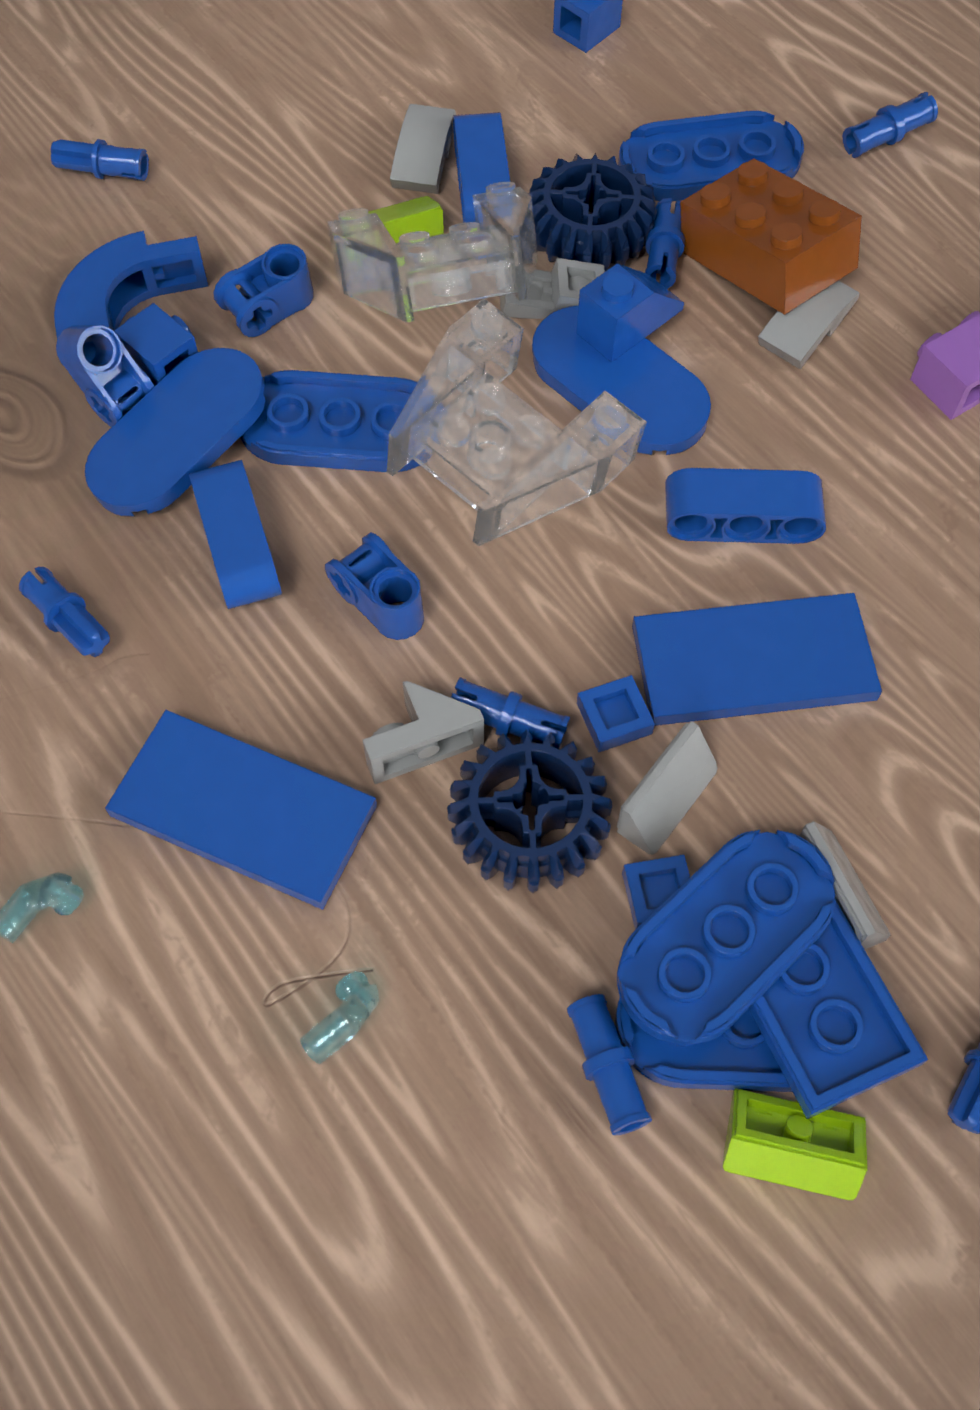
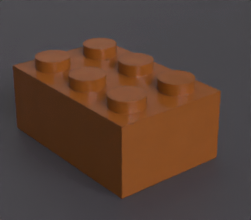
[680,158,862,315]

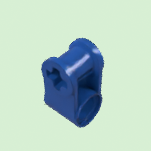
[213,244,314,337]
[56,325,155,427]
[325,532,424,640]

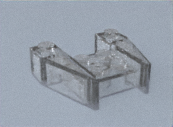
[327,182,538,323]
[387,298,647,546]

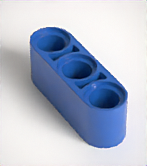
[453,112,513,229]
[189,460,282,609]
[665,468,826,544]

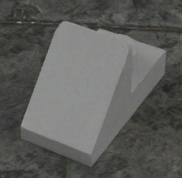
[362,681,484,784]

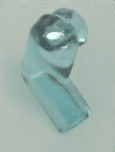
[0,872,84,943]
[300,971,379,1064]

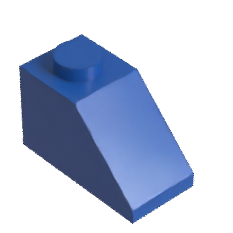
[576,263,684,362]

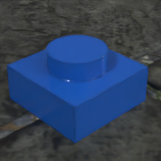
[576,675,655,753]
[622,855,690,930]

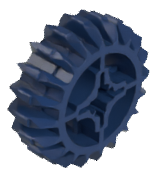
[525,152,657,272]
[447,729,612,893]

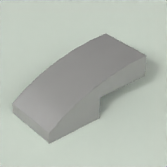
[390,104,456,194]
[499,258,605,319]
[758,280,860,370]

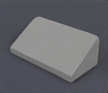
[617,721,717,855]
[799,821,891,950]

